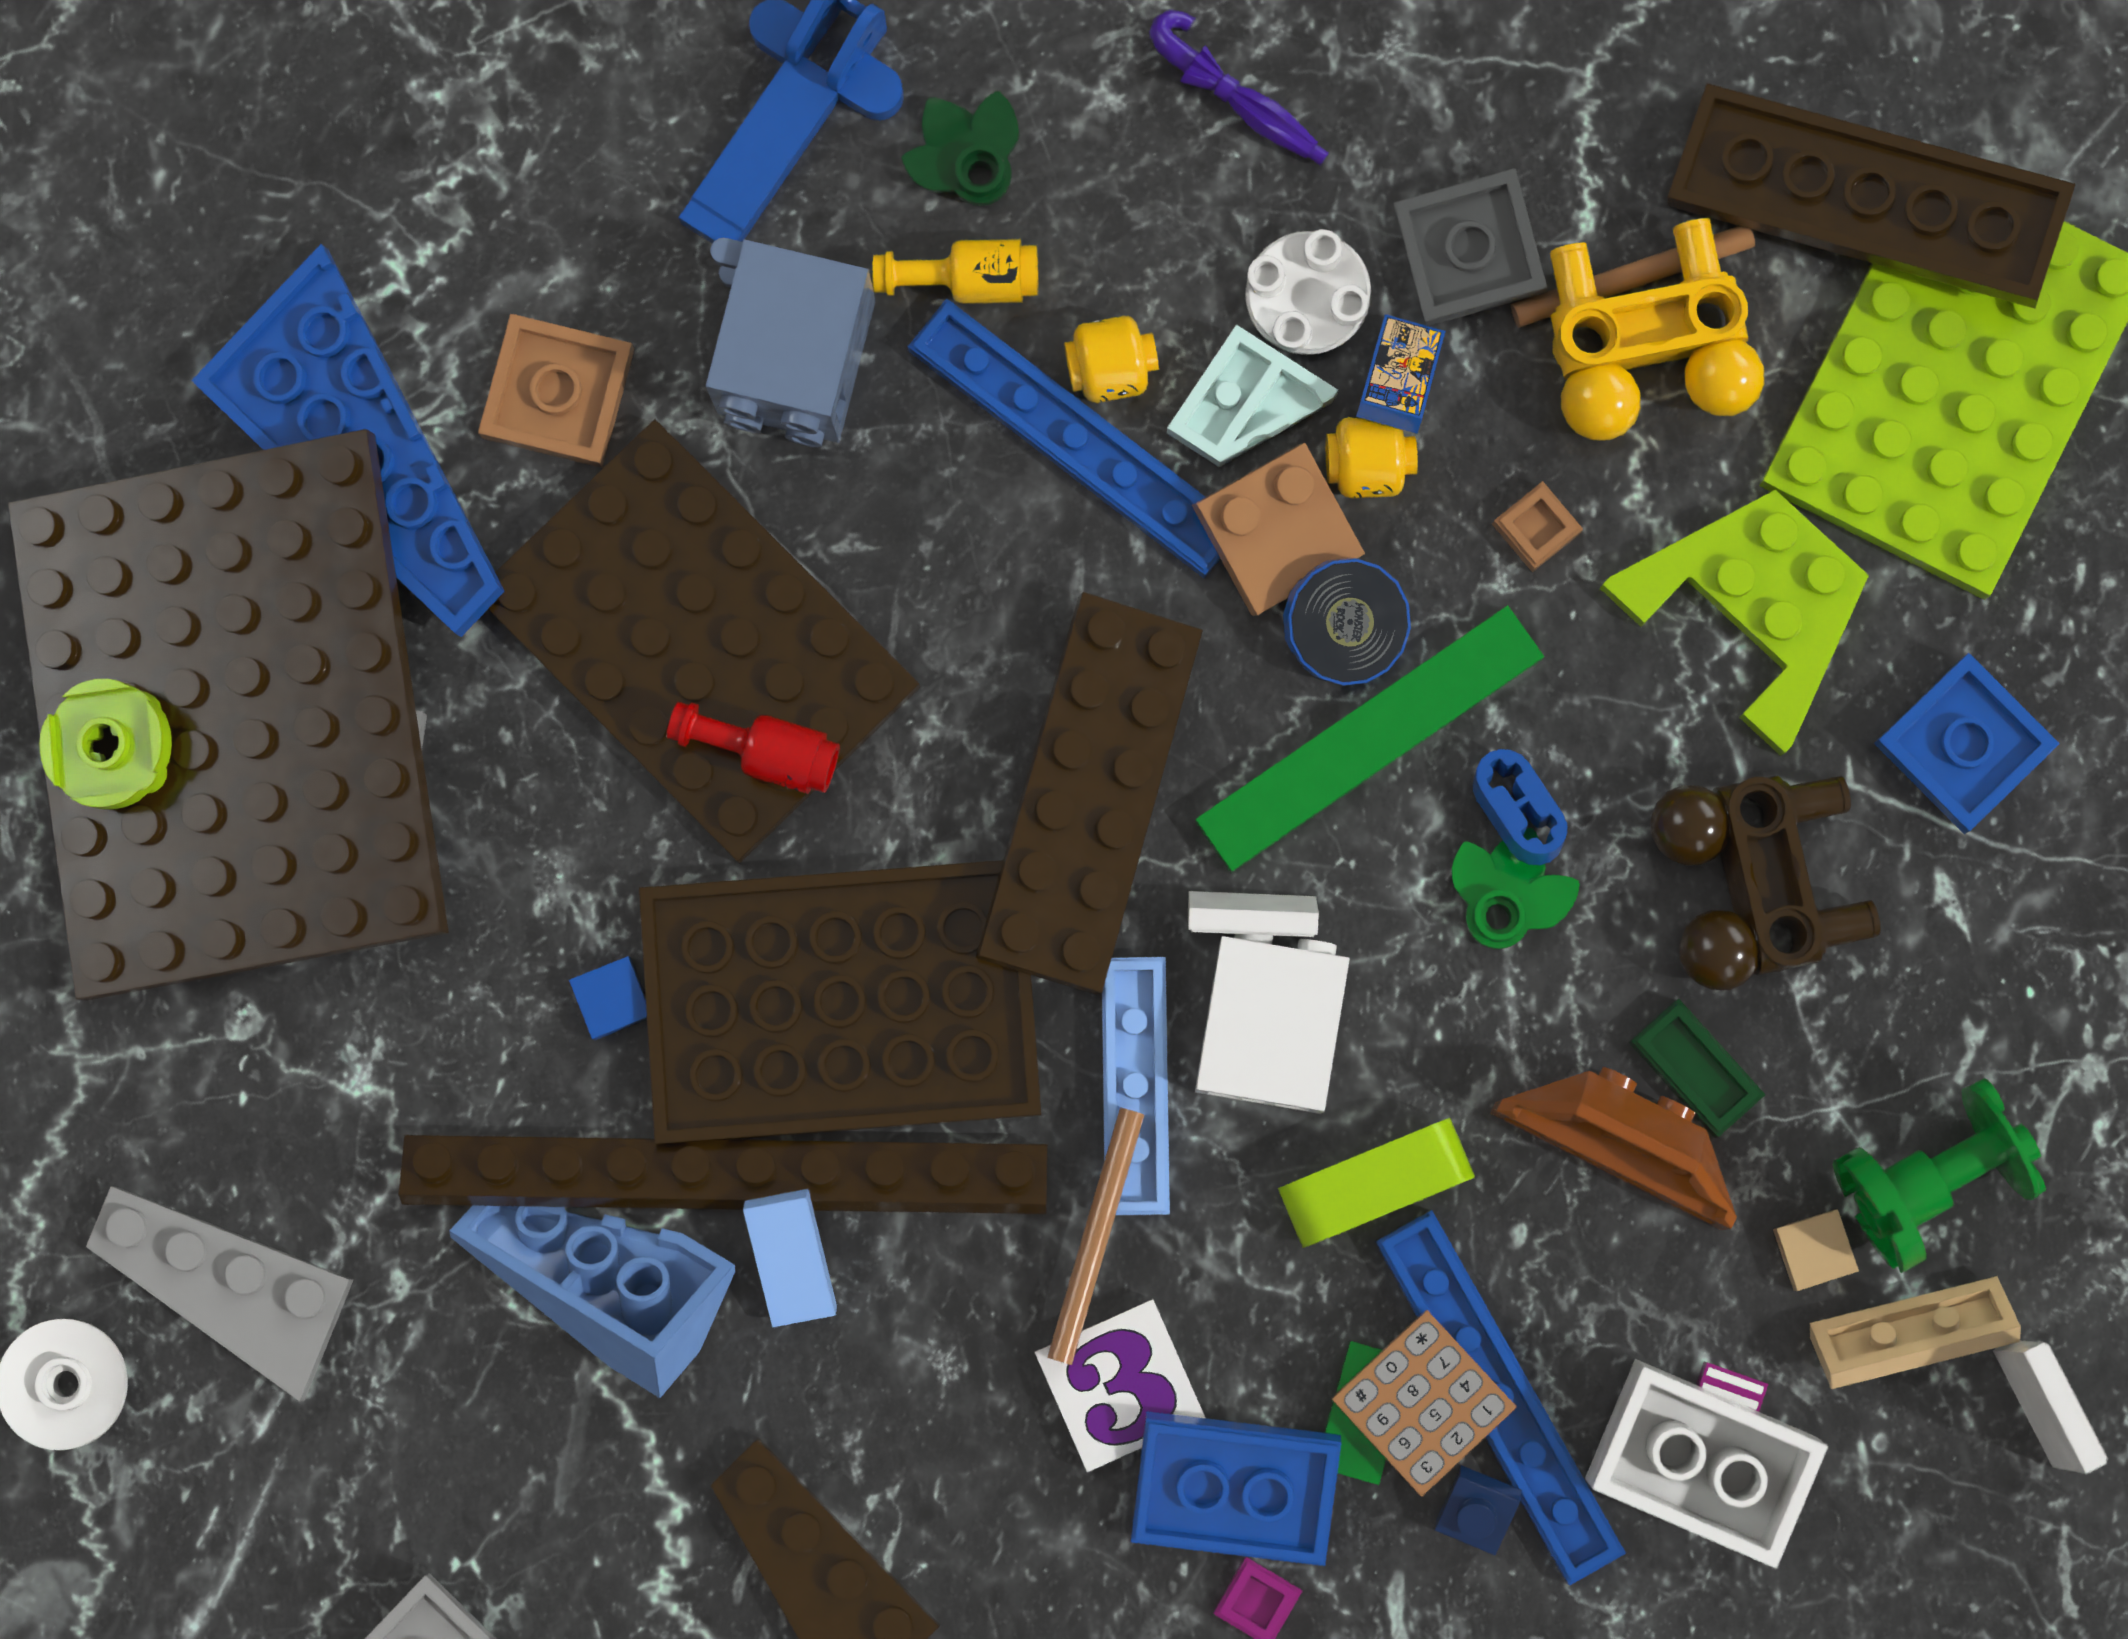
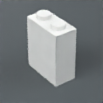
[1195,934,1350,1114]

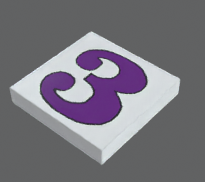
[1035,1299,1205,1472]

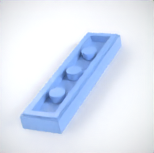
[1102,957,1170,1215]

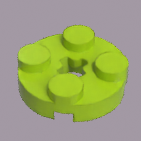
[39,679,172,809]

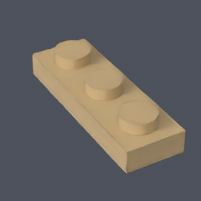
[1810,1276,2021,1389]

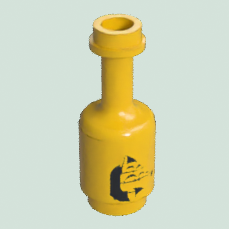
[873,239,1038,304]

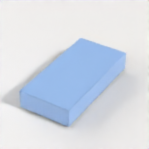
[743,1189,837,1328]

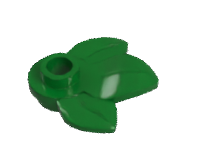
[1451,828,1580,949]

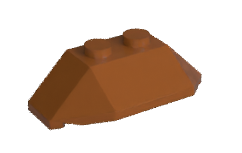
[1490,1067,1737,1230]

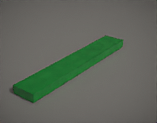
[1195,605,1545,873]

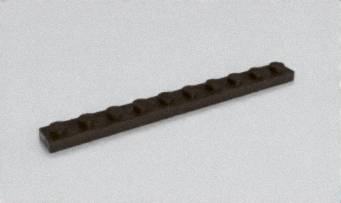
[398,1135,1048,1214]

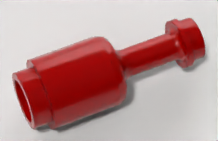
[667,702,840,794]

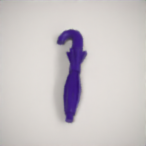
[1149,9,1329,166]

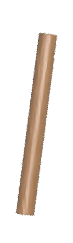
[1511,226,1755,328]
[1047,1108,1145,1365]

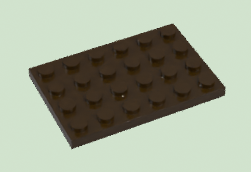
[488,419,920,864]
[639,860,1042,1144]

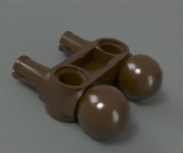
[1651,776,1881,990]

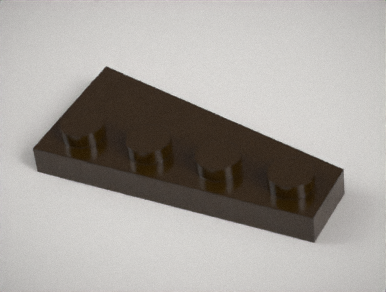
[711,1438,940,1639]

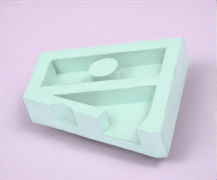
[1167,325,1338,467]

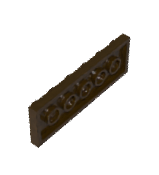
[1668,83,2076,309]
[975,592,1203,995]

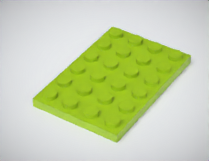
[1759,221,2128,600]

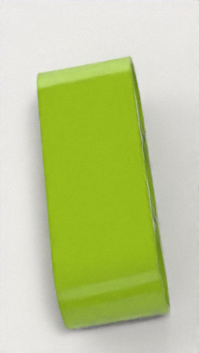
[1278,1118,1475,1248]

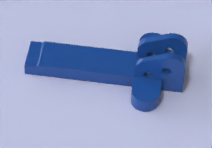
[679,0,903,243]

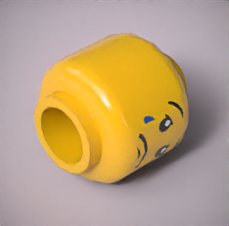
[1064,316,1159,403]
[1325,417,1418,498]

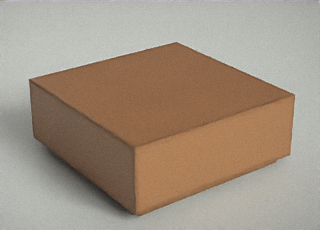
[1492,481,1583,572]

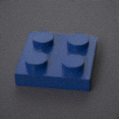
[1874,653,2060,834]

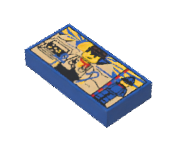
[1356,314,1445,434]

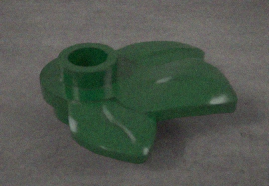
[901,91,1019,206]

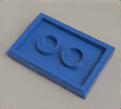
[1131,1411,1341,1566]

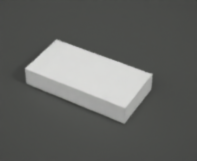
[1188,891,1319,937]

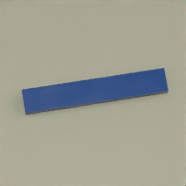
[908,298,1221,579]
[1374,1210,1626,1586]

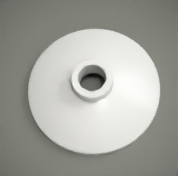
[0,1319,128,1450]

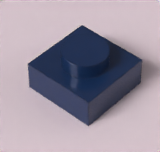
[1435,1465,1522,1556]

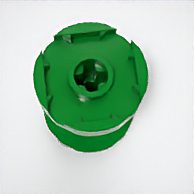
[1833,1078,2046,1273]

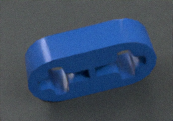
[1473,749,1567,865]

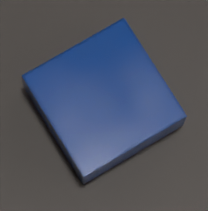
[569,956,647,1041]

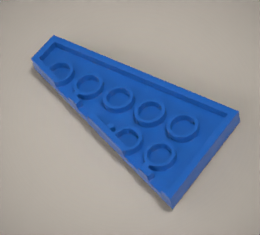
[191,244,505,637]

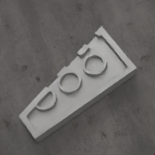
[86,1186,353,1402]

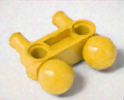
[1550,218,1764,440]

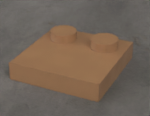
[1192,443,1365,616]

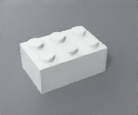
[1585,1359,1828,1569]

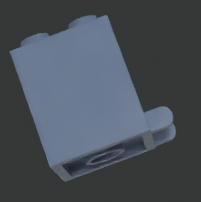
[705,238,876,447]

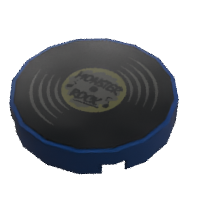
[1283,558,1411,685]

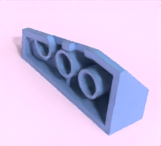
[449,1205,735,1398]

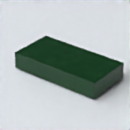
[1629,999,1766,1138]

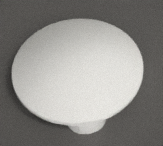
[1245,229,1371,355]

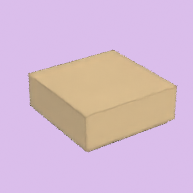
[1773,1209,1859,1291]

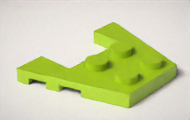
[1599,490,1869,756]

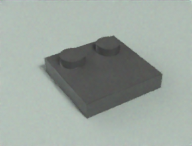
[1394,168,1548,326]

